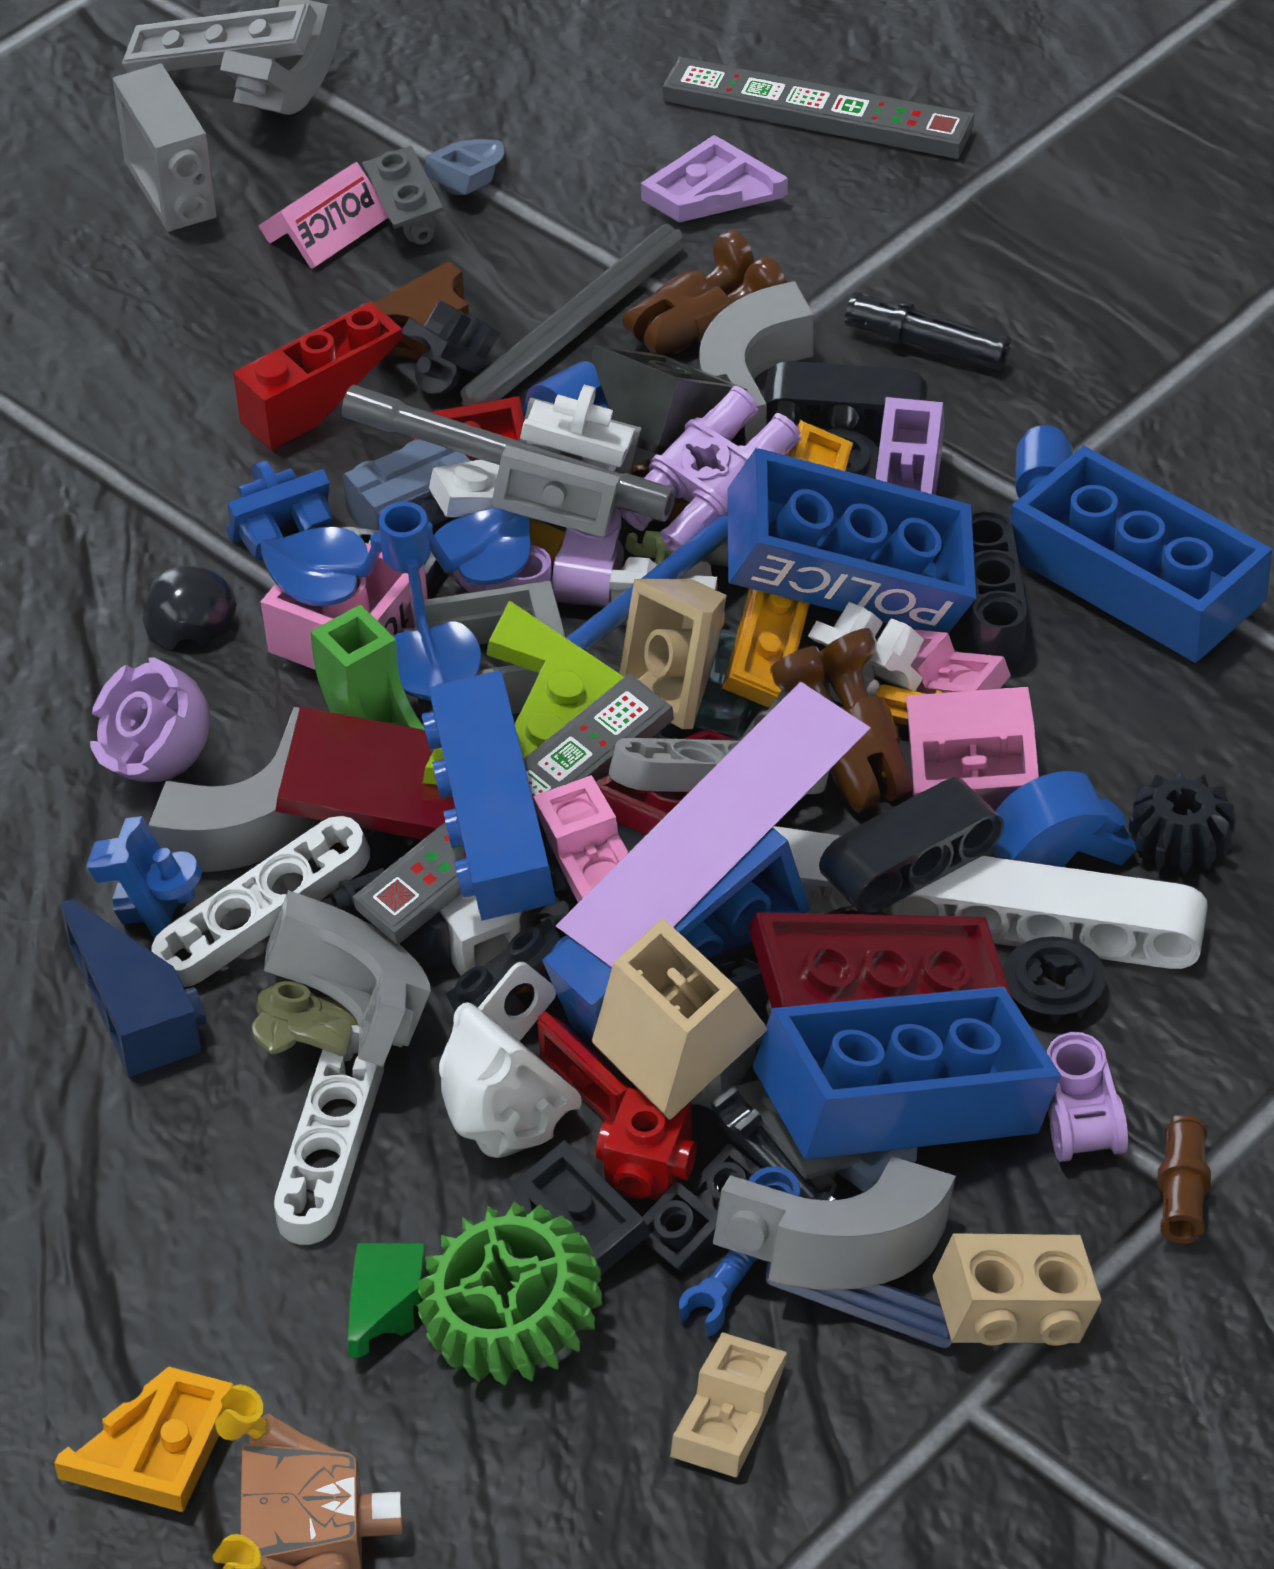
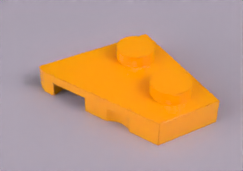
[54,1367,234,1512]

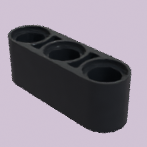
[763,361,928,442]
[965,510,1027,669]
[819,777,1004,915]

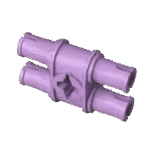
[618,386,802,553]

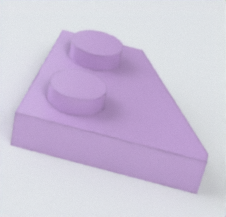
[641,135,788,223]

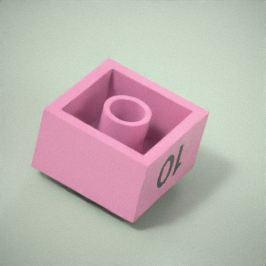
[260,543,428,669]

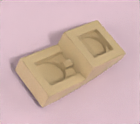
[670,1332,787,1477]

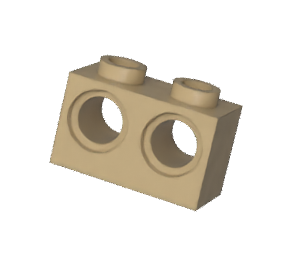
[933,1234,1102,1346]

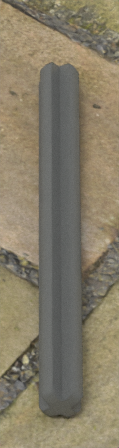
[460,224,684,406]

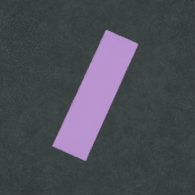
[556,682,871,967]

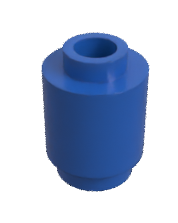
[1016,425,1073,499]

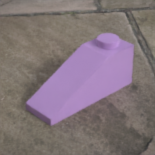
[876,397,945,495]

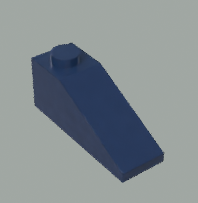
[60,899,206,1077]

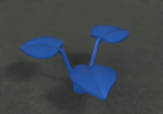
[261,501,530,700]

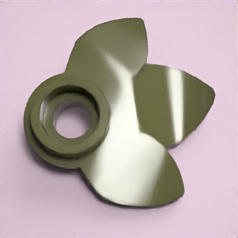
[251,981,358,1056]

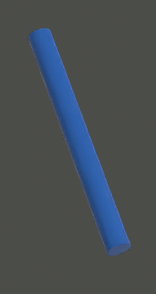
[566,515,728,652]

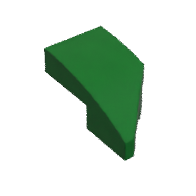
[348,1243,426,1358]

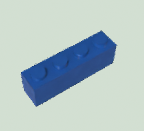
[422,670,557,921]

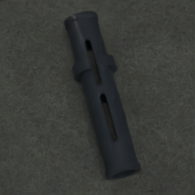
[844,291,1011,371]

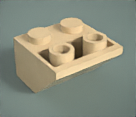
[592,918,768,1120]

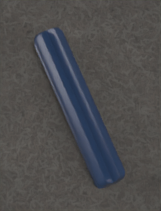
[766,1262,953,1349]

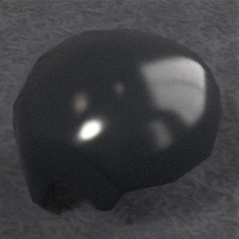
[142,565,237,650]

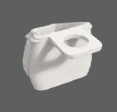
[439,962,582,1158]

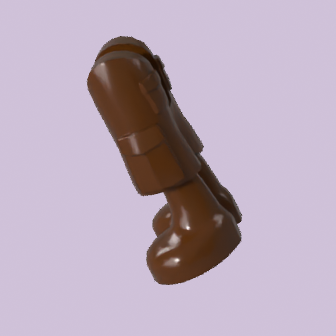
[622,229,787,356]
[770,628,913,813]

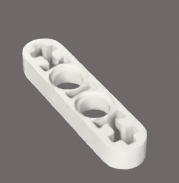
[152,816,370,987]
[274,1025,384,1245]

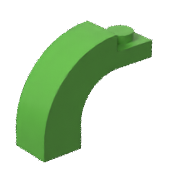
[310,604,425,730]

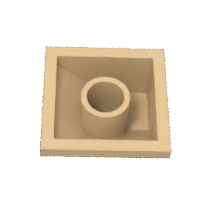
[619,579,727,729]

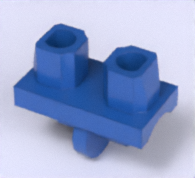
[226,460,333,560]
[87,816,202,939]

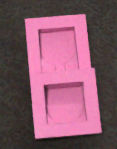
[895,630,1011,694]
[533,775,629,903]

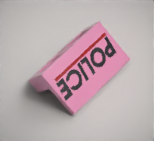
[258,162,388,269]

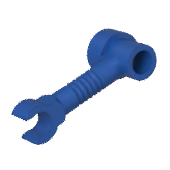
[679,1166,801,1337]

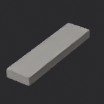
[122,3,317,73]

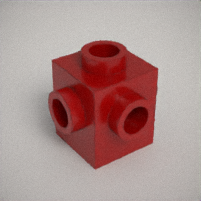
[596,1087,697,1201]

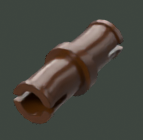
[1157,1115,1211,1244]

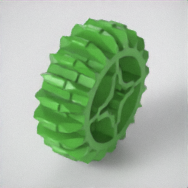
[417,1201,603,1386]

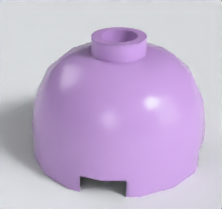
[90,657,211,783]

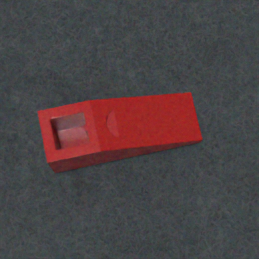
[233,301,403,451]

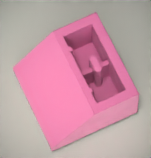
[906,687,1039,810]

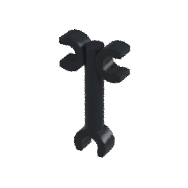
[710,1085,836,1200]

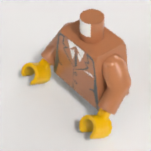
[212,1384,403,1569]

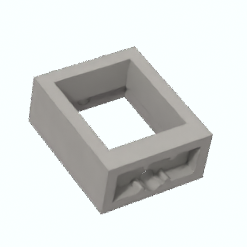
[112,63,217,232]
[402,580,566,714]

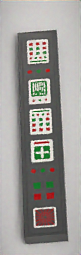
[663,57,974,159]
[353,673,674,945]

